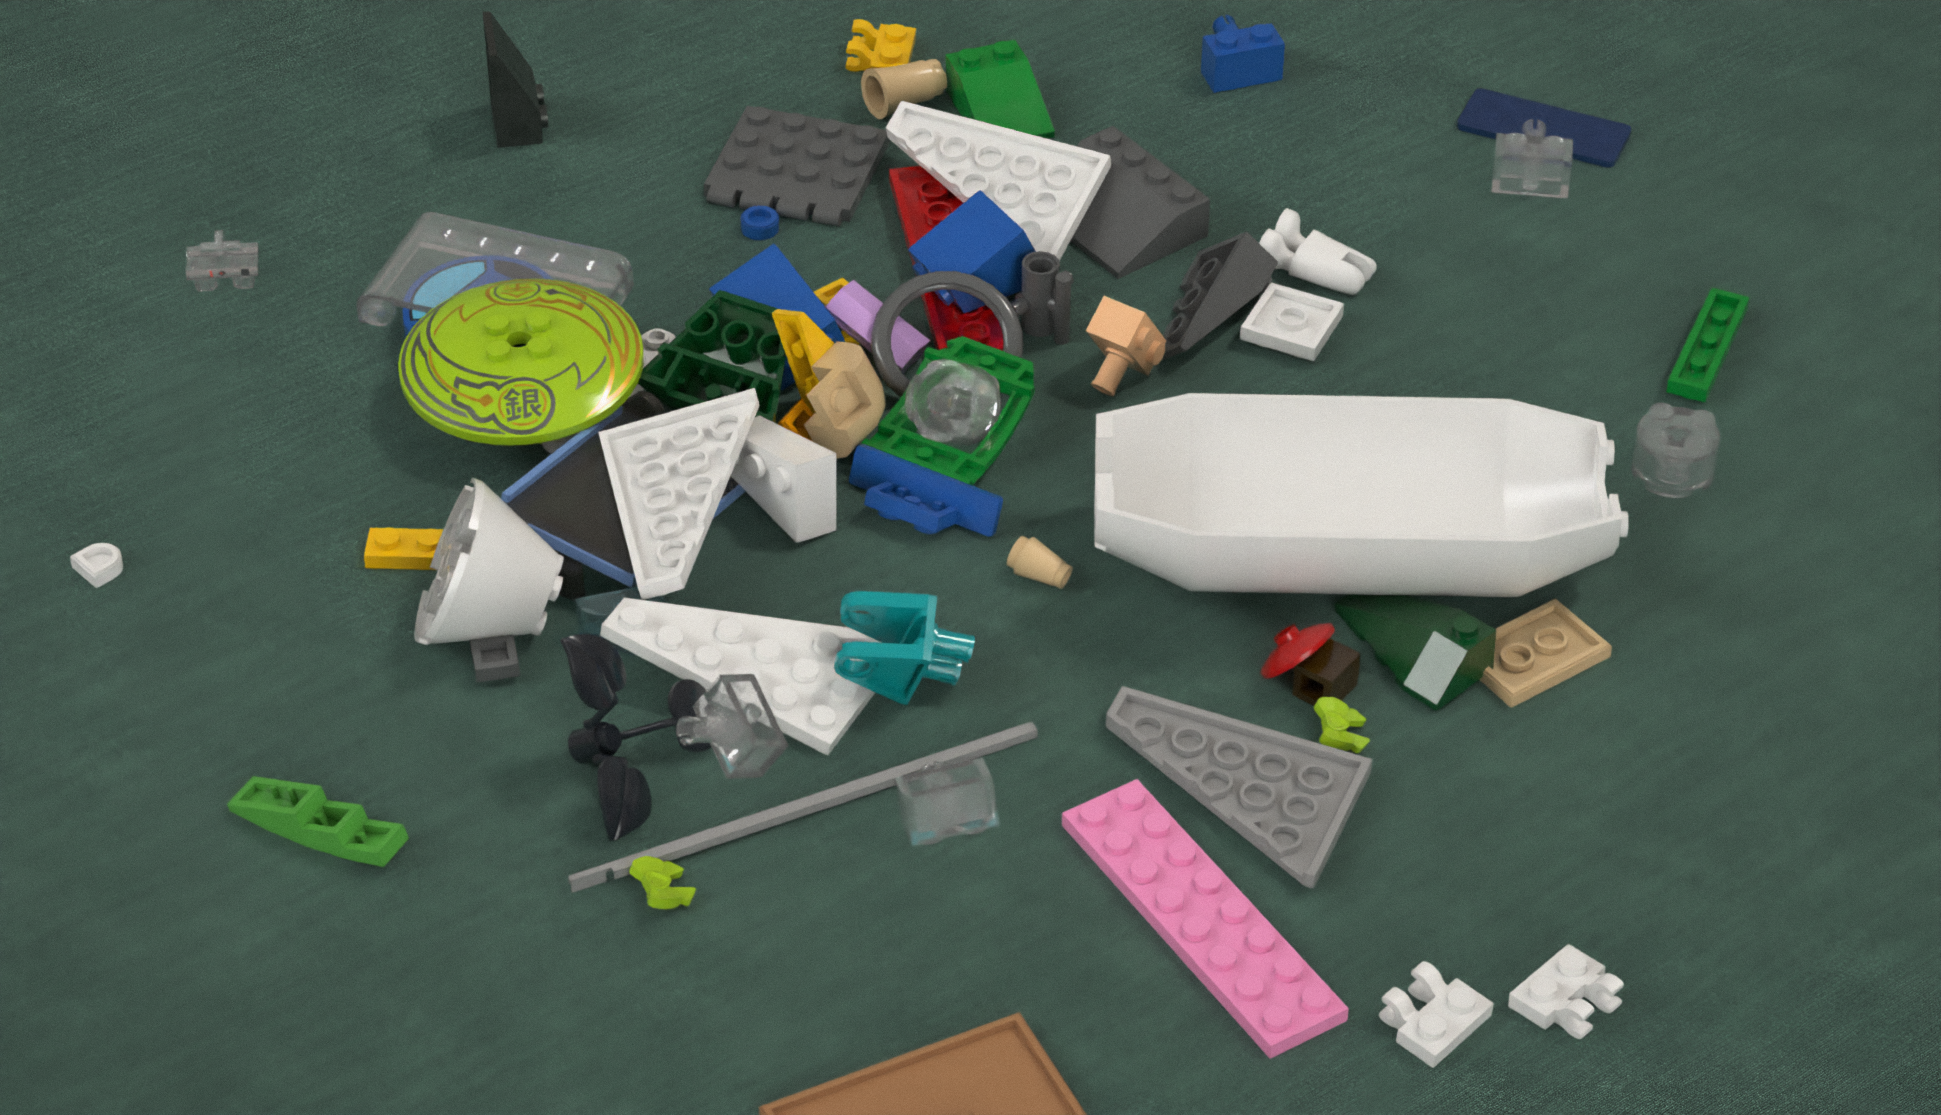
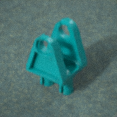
[834,591,975,705]

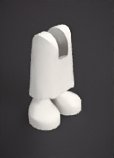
[1259,208,1377,295]

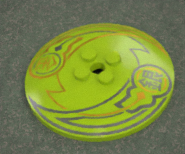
[398,279,644,445]

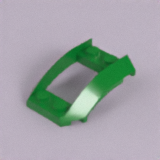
[861,336,1035,486]

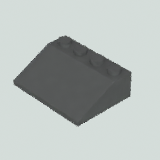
[1070,126,1210,279]

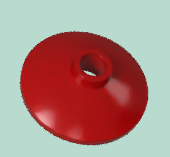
[1260,623,1335,679]

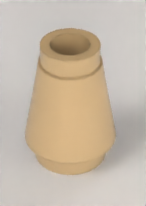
[1007,536,1073,589]

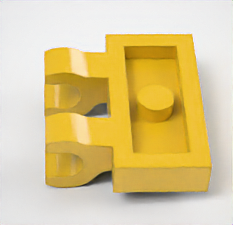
[845,19,916,72]

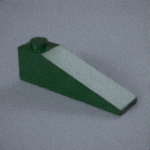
[1334,594,1496,711]

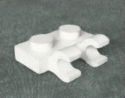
[1508,944,1624,1039]
[1379,961,1494,1068]

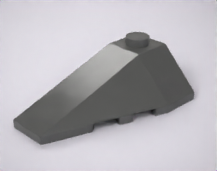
[1162,231,1278,360]

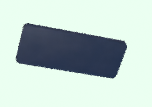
[1457,88,1631,168]

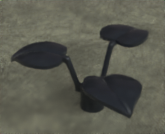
[560,634,721,841]

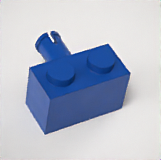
[1201,15,1285,93]

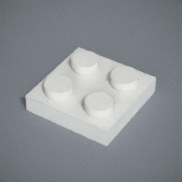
[1240,282,1344,361]

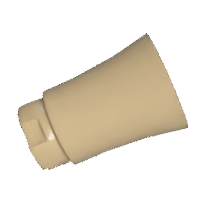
[861,59,947,119]

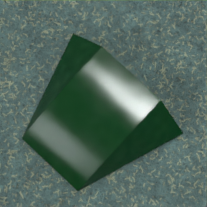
[638,290,786,423]

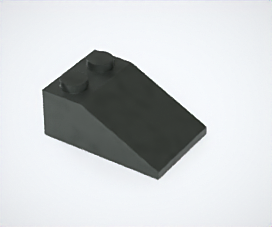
[483,11,548,148]

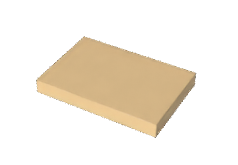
[1479,598,1612,708]

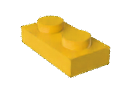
[364,527,443,570]

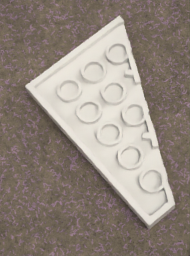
[886,101,1111,261]
[598,388,760,600]
[600,598,882,756]

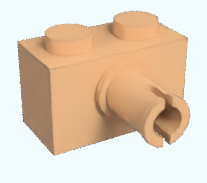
[1086,296,1166,396]

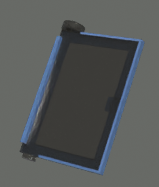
[501,391,746,588]

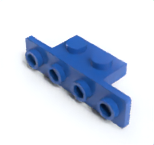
[849,444,1003,537]

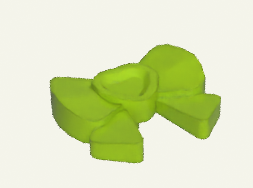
[1313,697,1370,754]
[629,856,696,909]

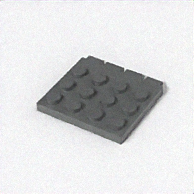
[704,106,890,227]

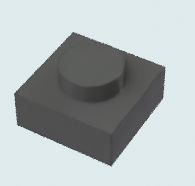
[470,634,520,683]

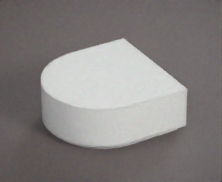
[70,543,123,588]

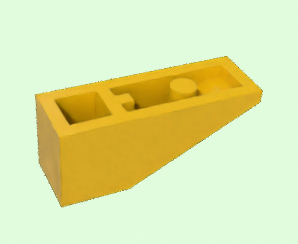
[772,309,835,414]

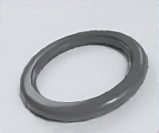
[871,271,1023,413]

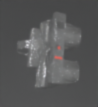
[185,230,259,292]

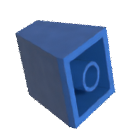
[908,190,1036,314]
[709,243,845,391]

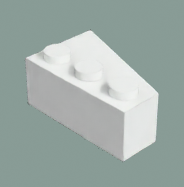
[731,416,836,543]

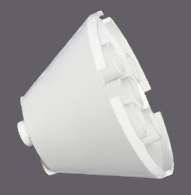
[414,478,564,645]

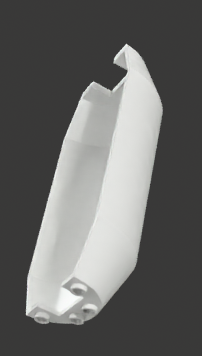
[1094,393,1628,597]

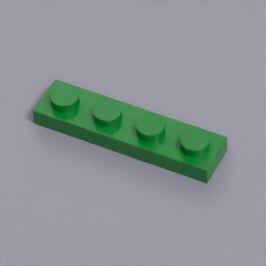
[1666,287,1750,402]

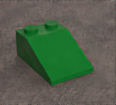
[946,39,1055,139]

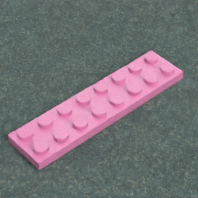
[1062,779,1349,1059]

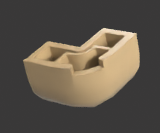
[804,341,885,459]

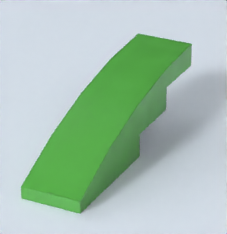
[227,776,409,867]

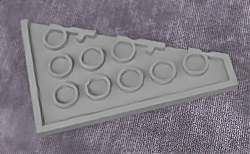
[1106,686,1373,889]

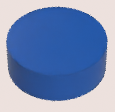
[740,206,779,240]

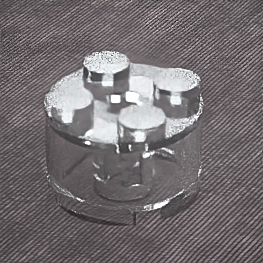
[905,359,1001,446]
[1631,403,1720,498]

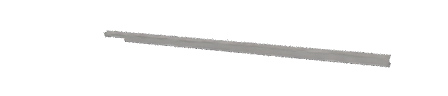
[568,721,1038,893]

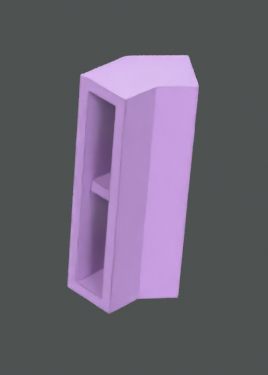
[825,280,930,374]

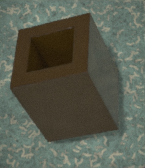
[1292,638,1361,706]

